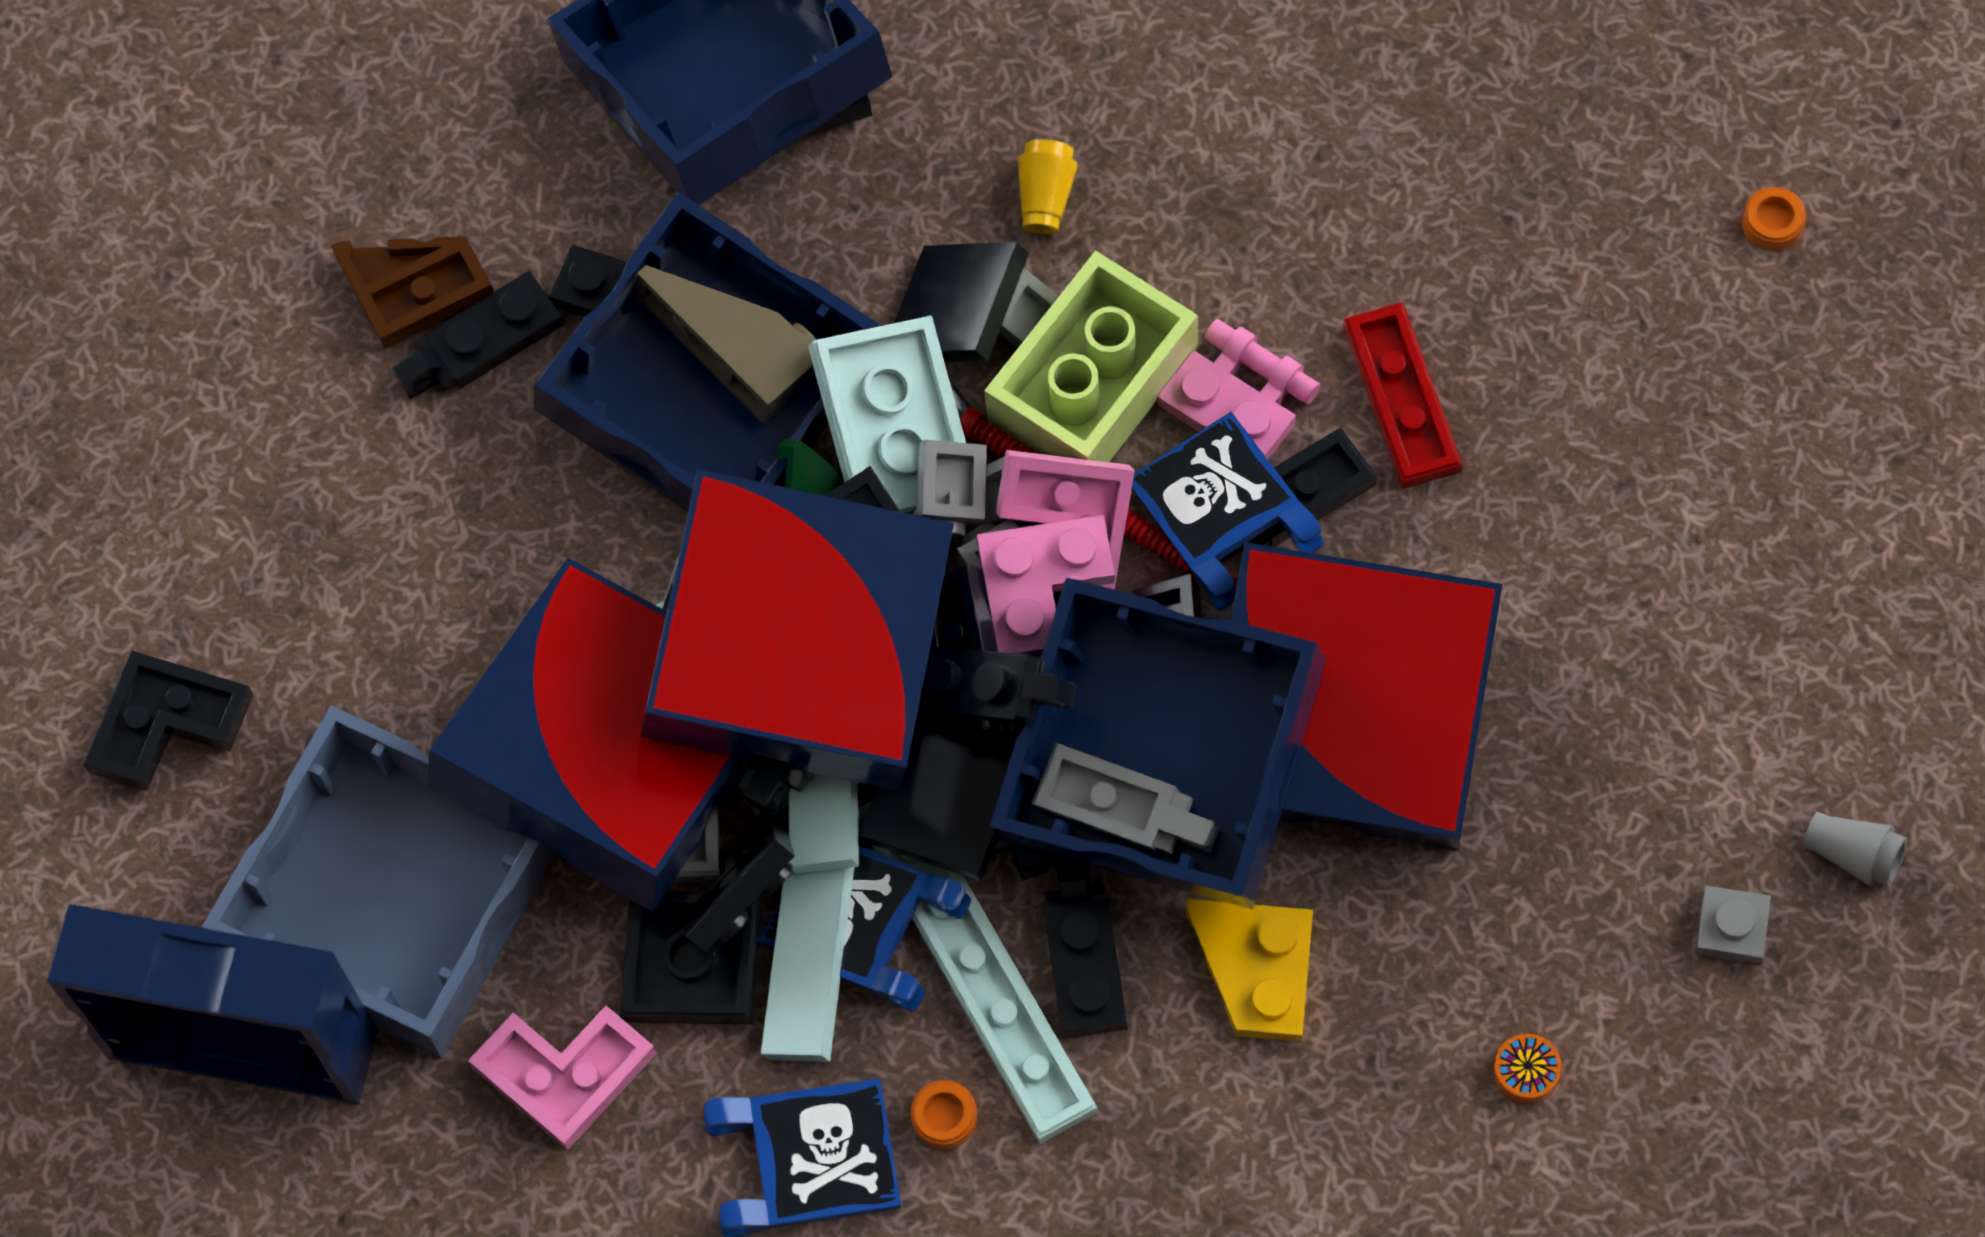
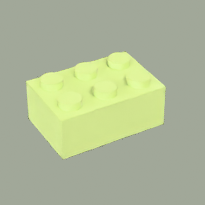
[984,250,1198,462]

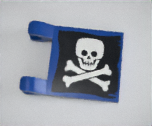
[1131,412,1324,611]
[759,845,971,1012]
[704,1078,901,1237]

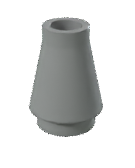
[1803,812,1908,887]

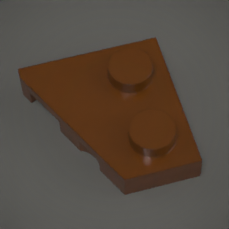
[331,236,494,349]

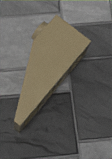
[634,265,817,425]

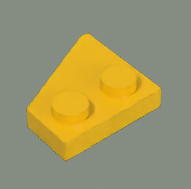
[1186,899,1313,1042]

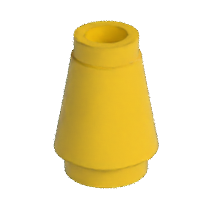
[1017,139,1078,235]

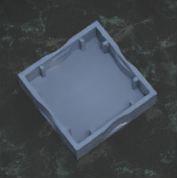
[202,705,557,1059]

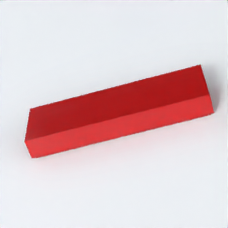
[1343,302,1463,490]

